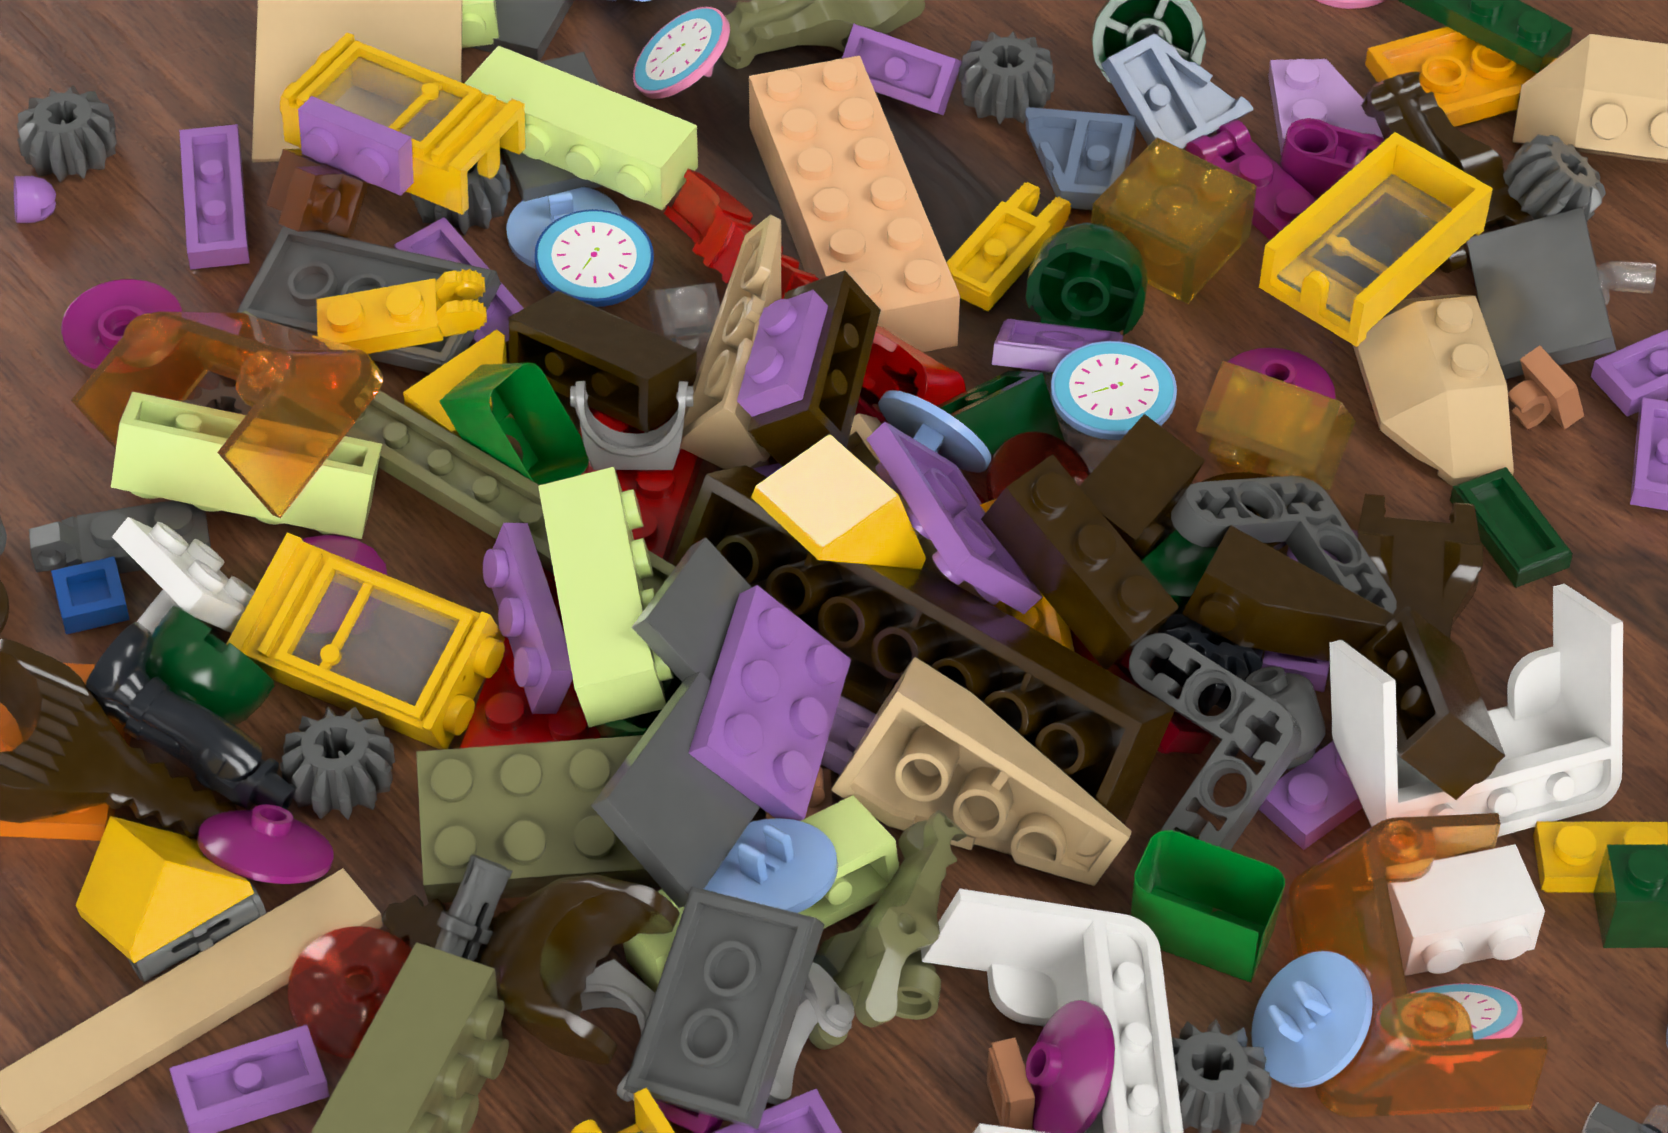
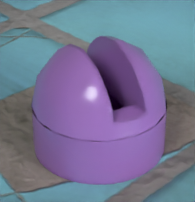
[14,176,56,223]

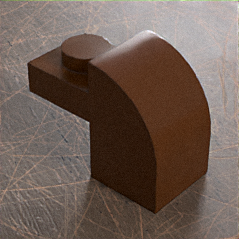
[266,149,369,238]

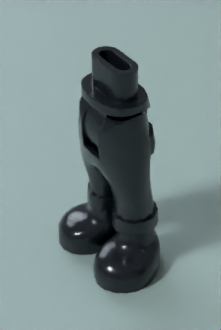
[86,622,296,810]

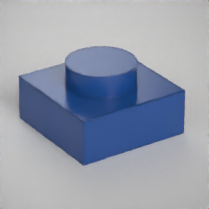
[51,556,130,635]

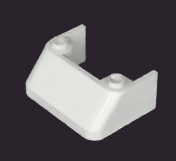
[1330,584,1623,860]
[921,889,1184,1133]

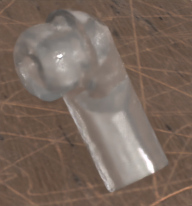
[1597,261,1656,305]

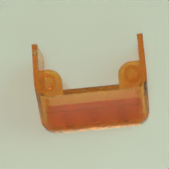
[71,311,383,518]
[1286,813,1549,1117]

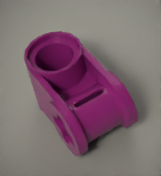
[1280,118,1385,210]

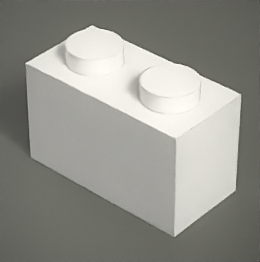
[1377,844,1545,976]

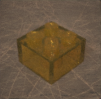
[1091,137,1257,304]
[1196,360,1356,491]

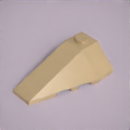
[680,214,781,470]
[831,657,1132,886]

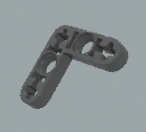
[1171,476,1397,614]
[1129,633,1301,850]

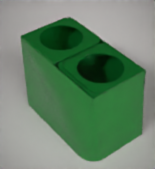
[439,363,589,485]
[1131,830,1285,983]

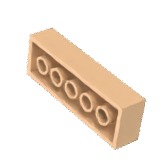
[749,55,960,352]

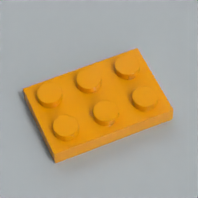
[1365,26,1557,127]

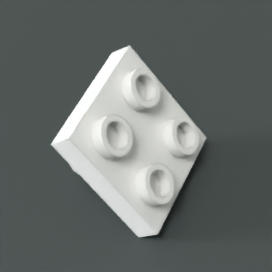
[112,517,255,634]

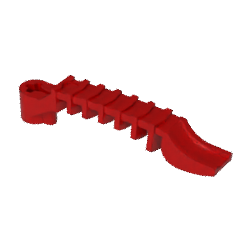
[664,169,966,406]

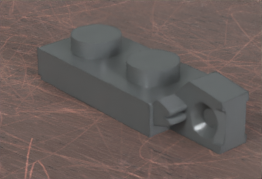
[29,500,211,574]

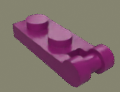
[1185,119,1317,240]

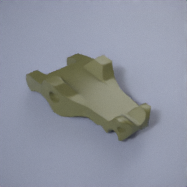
[721,0,925,69]
[809,810,967,1050]

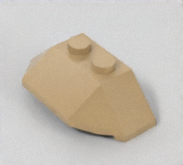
[1512,34,1668,164]
[1352,294,1514,486]

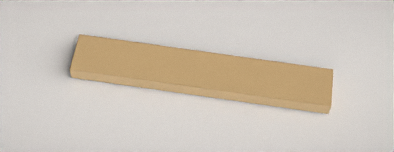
[0,868,383,1133]

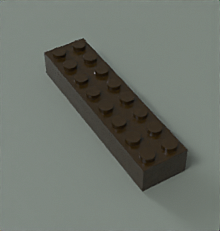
[672,465,1175,824]

